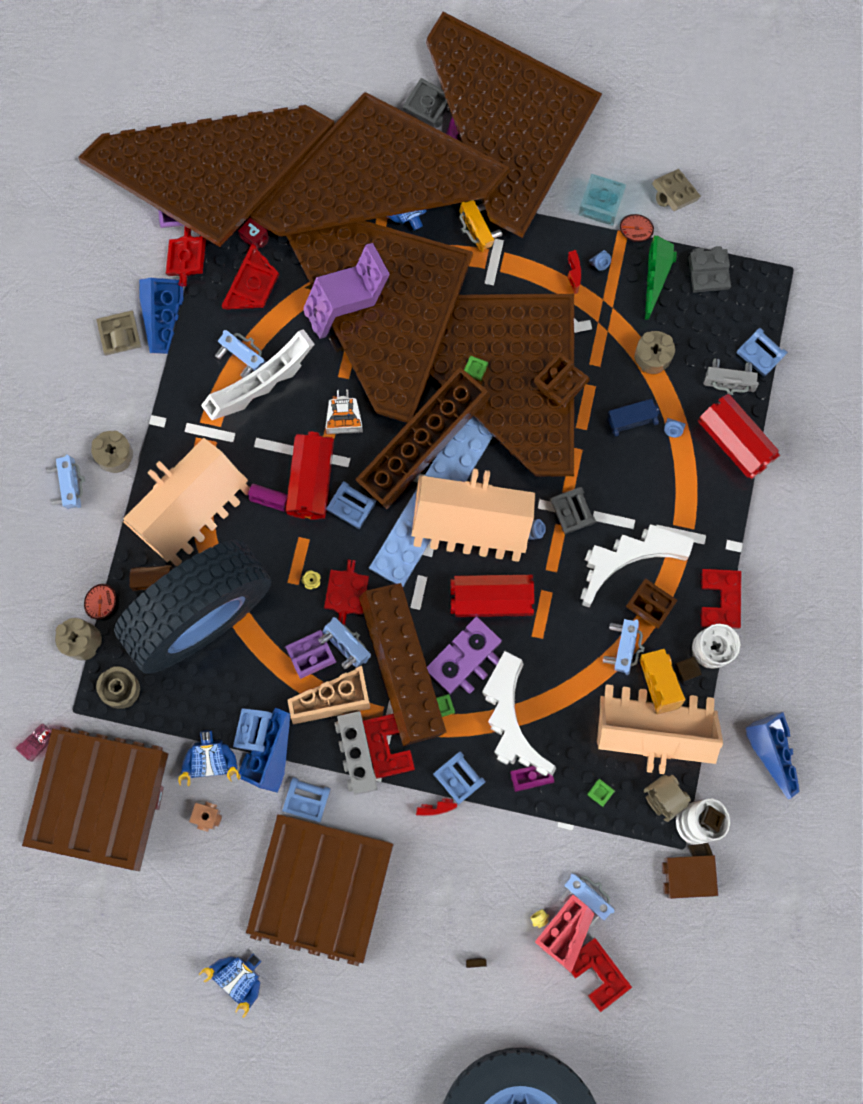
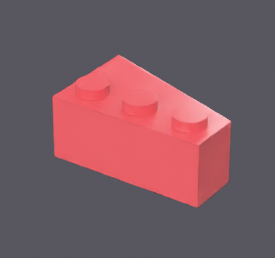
[535,895,594,973]

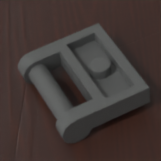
[550,487,596,535]

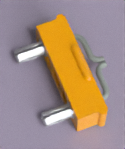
[459,200,502,252]

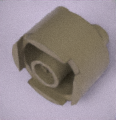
[634,331,675,374]
[91,430,133,473]
[55,618,102,661]
[96,667,140,709]
[644,775,691,822]

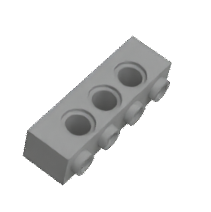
[335,711,378,795]

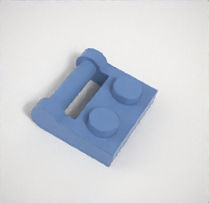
[736,328,788,377]
[326,482,377,529]
[233,708,273,752]
[433,751,486,805]
[282,777,331,823]

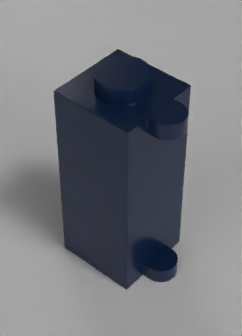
[607,399,659,436]

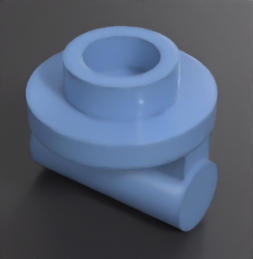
[589,250,611,270]
[665,418,686,438]
[528,519,546,540]

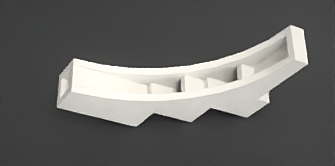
[201,330,315,420]
[580,524,694,607]
[482,651,556,776]

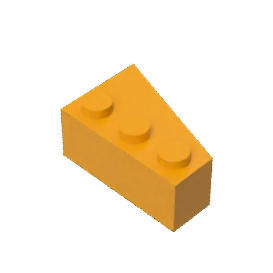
[639,649,685,715]

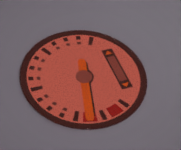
[620,214,654,242]
[84,584,116,619]

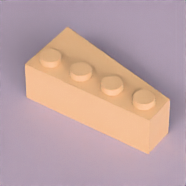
[288,666,370,724]

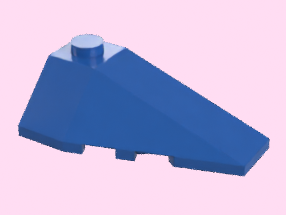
[139,277,183,354]
[239,708,290,793]
[746,712,800,799]

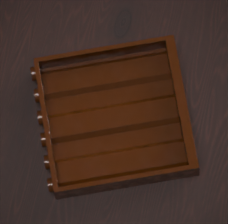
[22,726,169,872]
[246,814,394,966]

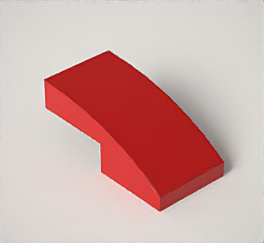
[567,250,581,294]

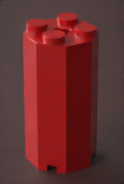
[698,394,781,479]
[286,432,334,520]
[450,575,534,617]

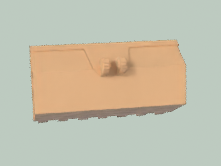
[123,438,250,566]
[411,469,535,562]
[597,685,723,774]

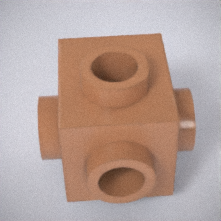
[189,802,222,832]

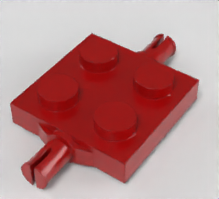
[166,226,206,287]
[324,560,369,625]

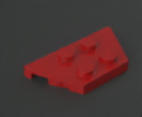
[222,244,279,309]

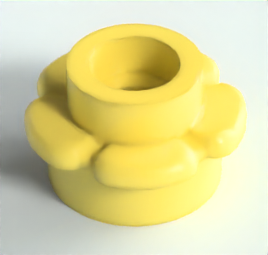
[302,571,321,589]
[530,909,549,928]

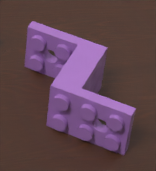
[304,243,390,339]

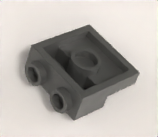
[403,78,450,128]
[688,246,731,293]

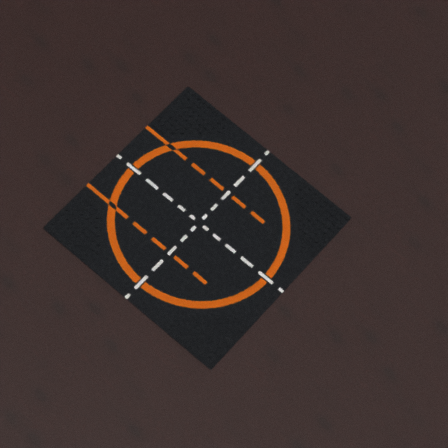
[73,189,794,850]

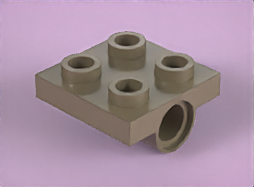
[652,169,701,212]
[96,310,142,356]

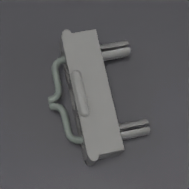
[704,358,759,395]

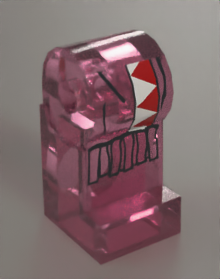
[15,723,51,762]

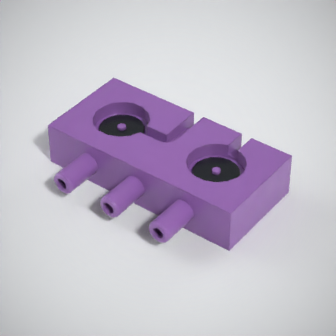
[427,616,502,695]

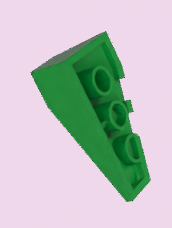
[645,235,677,320]

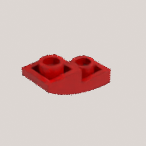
[416,798,457,817]

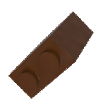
[662,855,718,899]

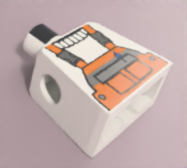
[326,389,363,434]

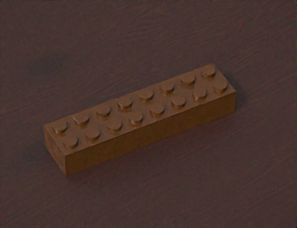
[356,367,491,509]
[359,583,446,746]

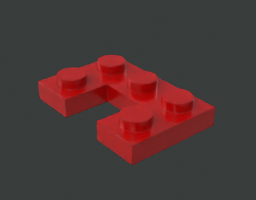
[701,569,742,629]
[363,714,415,779]
[571,937,633,1013]

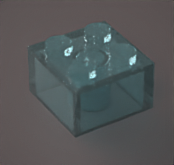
[578,173,626,226]

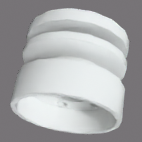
[692,624,741,669]
[676,798,730,845]

